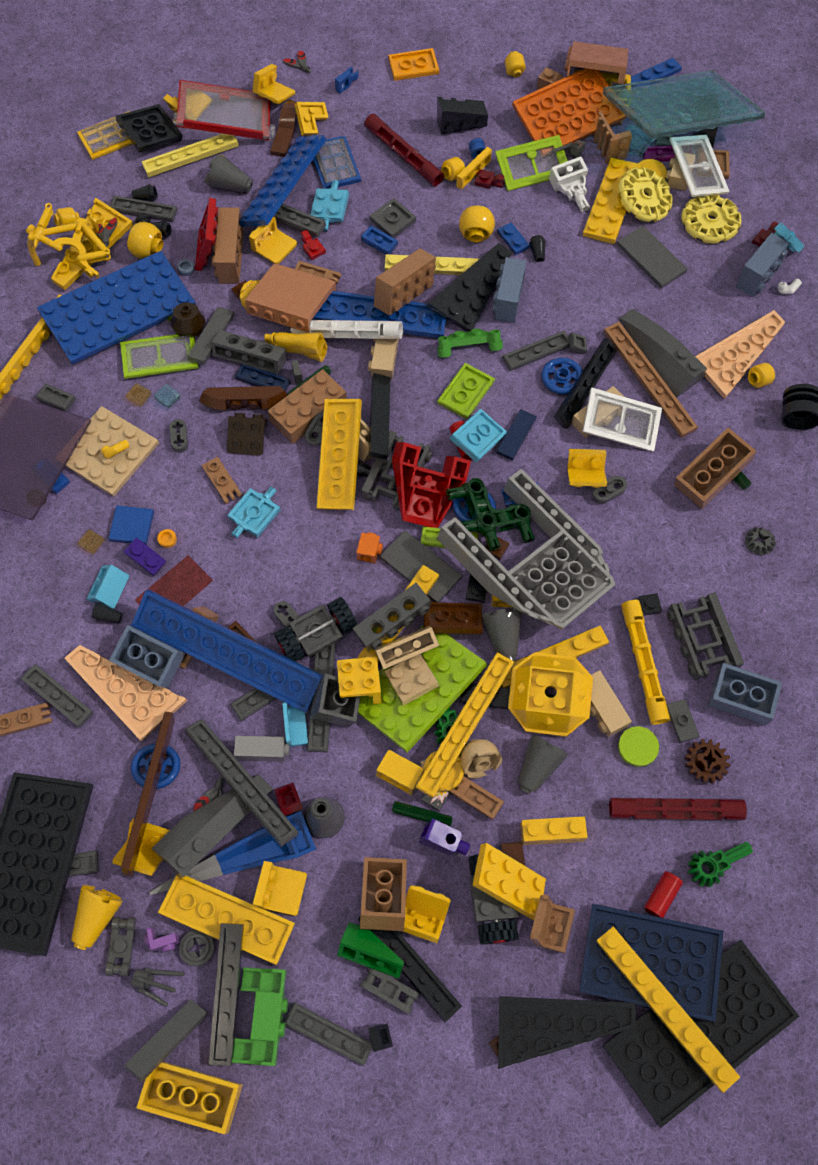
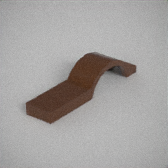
[270,100,297,157]

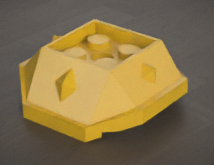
[508,652,593,737]

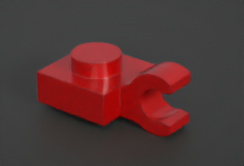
[301,230,326,260]

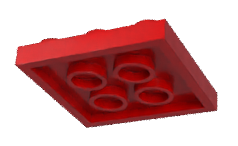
[194,197,218,271]

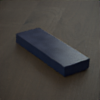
[235,364,291,392]
[496,409,537,461]

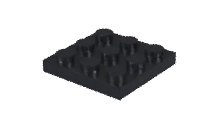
[116,104,183,153]

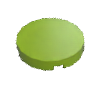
[618,726,659,767]

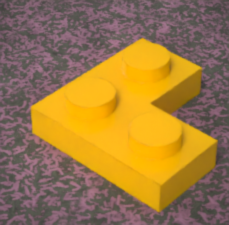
[294,102,328,136]

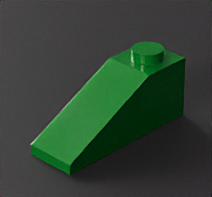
[337,922,404,979]

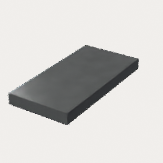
[617,226,687,289]
[380,530,462,602]

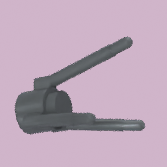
[551,140,586,159]
[131,967,184,1007]

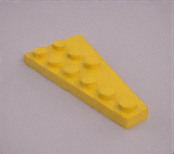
[51,197,133,290]

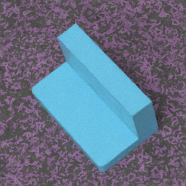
[87,564,129,608]
[282,702,308,747]

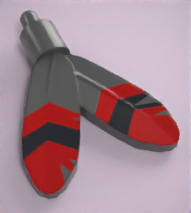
[283,51,311,73]
[97,218,118,247]
[193,776,224,811]

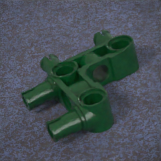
[446,478,535,551]

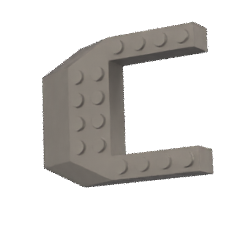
[437,469,616,630]

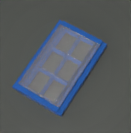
[313,136,361,189]

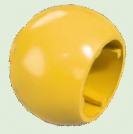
[459,205,495,243]
[127,222,163,259]

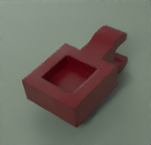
[475,169,504,189]
[752,221,778,247]

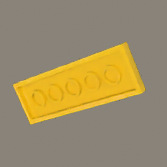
[583,158,643,244]
[317,399,362,510]
[158,875,295,966]

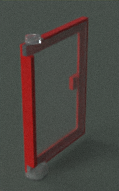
[173,80,275,142]

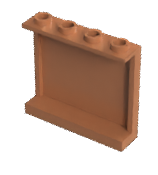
[565,41,629,84]
[245,263,336,333]

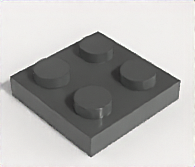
[369,198,416,238]

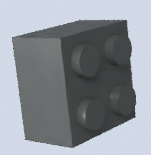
[310,673,360,727]

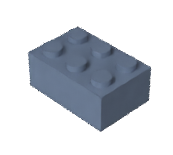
[736,233,789,297]
[492,257,526,323]
[109,625,186,688]
[707,663,782,726]

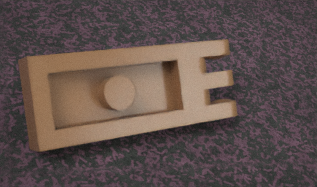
[295,261,341,284]
[202,457,242,504]
[0,703,52,737]
[448,776,504,821]

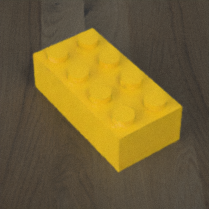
[136,1061,243,1135]

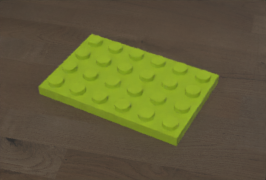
[358,625,487,753]

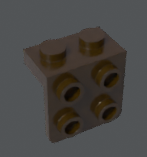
[227,413,268,455]

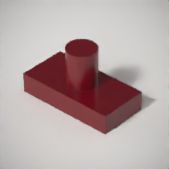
[274,782,303,816]

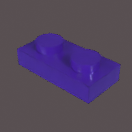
[124,538,166,576]

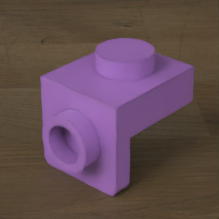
[144,927,180,953]

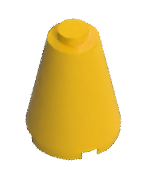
[71,885,123,950]

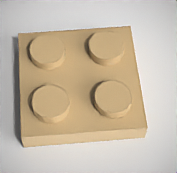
[385,654,439,705]

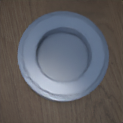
[177,259,195,276]

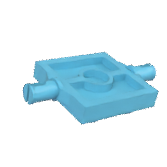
[310,180,349,232]
[774,222,805,253]
[228,487,281,538]

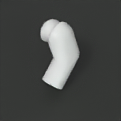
[777,279,802,294]

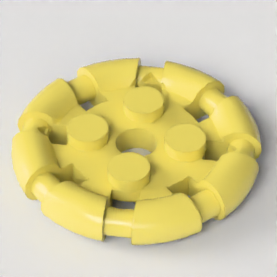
[618,167,673,222]
[681,195,742,244]

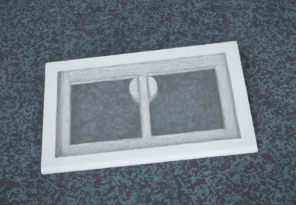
[669,135,730,197]
[582,387,662,452]

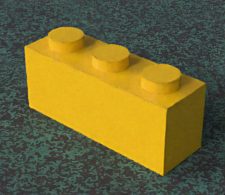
[520,816,588,845]

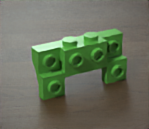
[232,967,288,1066]

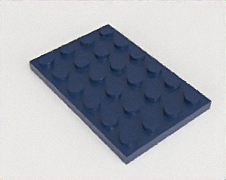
[579,904,724,1023]

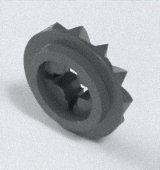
[745,527,776,555]
[179,930,214,966]

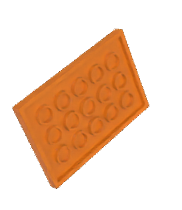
[512,68,626,158]

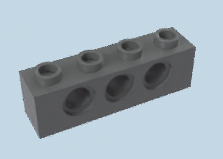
[212,330,286,375]
[353,583,431,652]

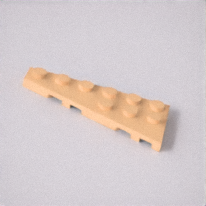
[695,310,785,399]
[65,645,188,742]

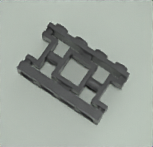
[361,430,433,509]
[667,592,744,681]

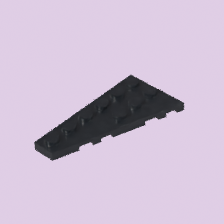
[426,243,512,332]
[498,996,636,1069]

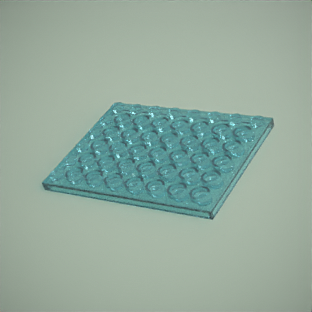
[603,70,766,139]

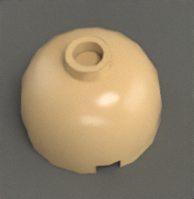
[460,739,503,779]

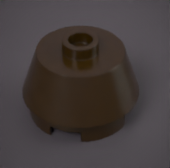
[171,302,205,337]

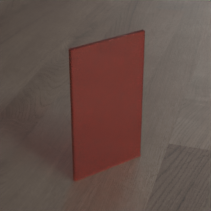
[135,555,213,606]

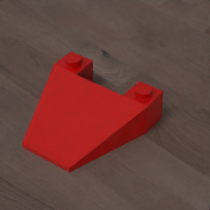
[392,442,471,528]

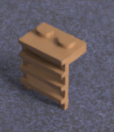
[593,111,632,164]
[530,894,576,954]

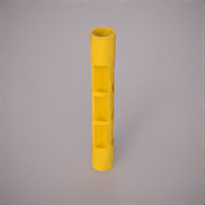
[621,600,671,725]

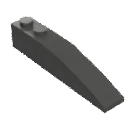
[619,309,707,398]
[152,774,273,879]

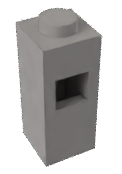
[234,736,290,762]

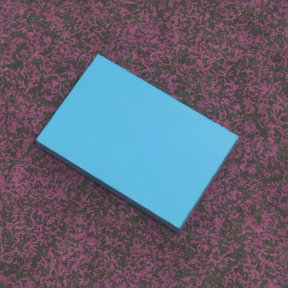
[449,409,507,463]

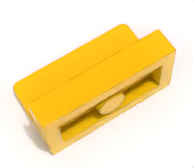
[376,750,424,796]

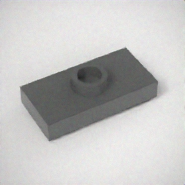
[35,384,76,412]
[667,699,700,743]

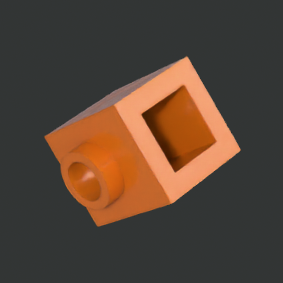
[356,532,383,564]

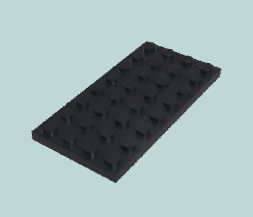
[0,772,94,957]
[603,940,800,1128]

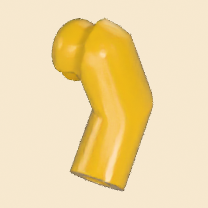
[101,439,129,458]

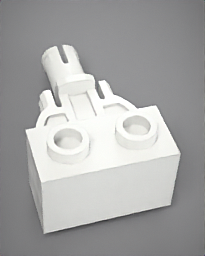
[549,157,590,213]

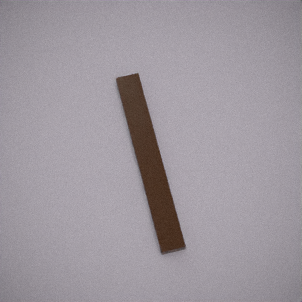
[121,712,175,877]

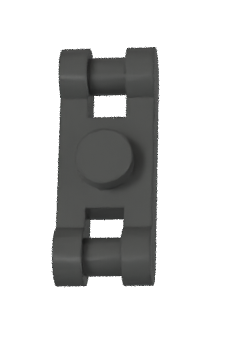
[105,917,136,977]
[360,968,420,1015]

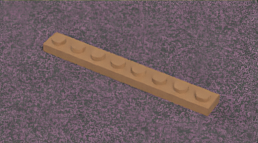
[604,322,698,438]

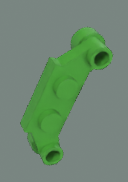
[437,329,503,358]

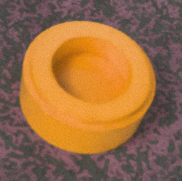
[157,529,177,548]

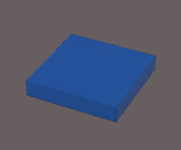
[108,505,154,545]

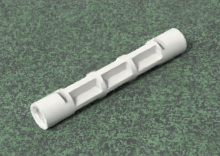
[291,320,403,339]

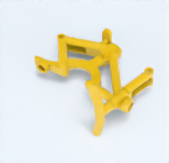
[26,203,111,278]

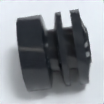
[781,384,818,430]

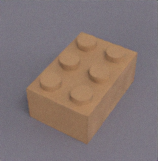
[360,857,407,931]

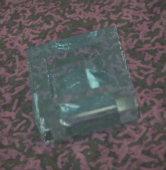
[154,384,181,409]

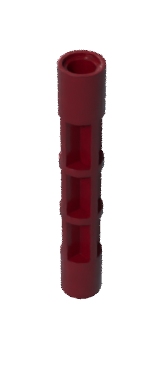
[364,113,444,187]
[609,798,747,820]

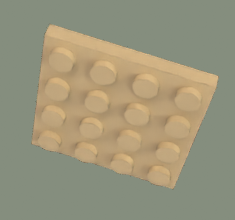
[55,406,159,497]

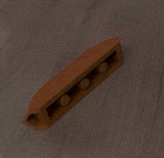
[199,386,288,410]

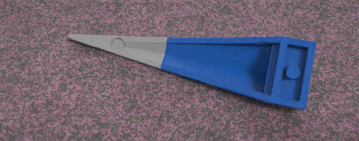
[149,810,316,895]

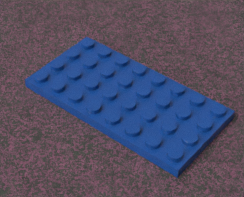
[37,251,196,365]

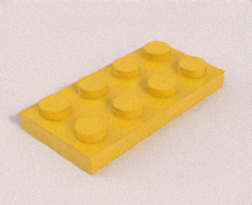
[473,843,546,920]

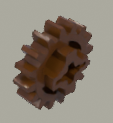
[684,739,731,784]

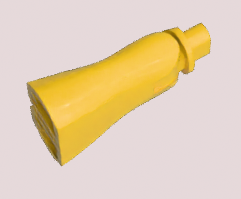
[264,332,328,362]

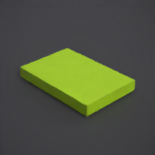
[437,363,495,420]

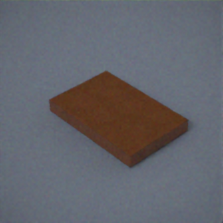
[423,602,483,634]

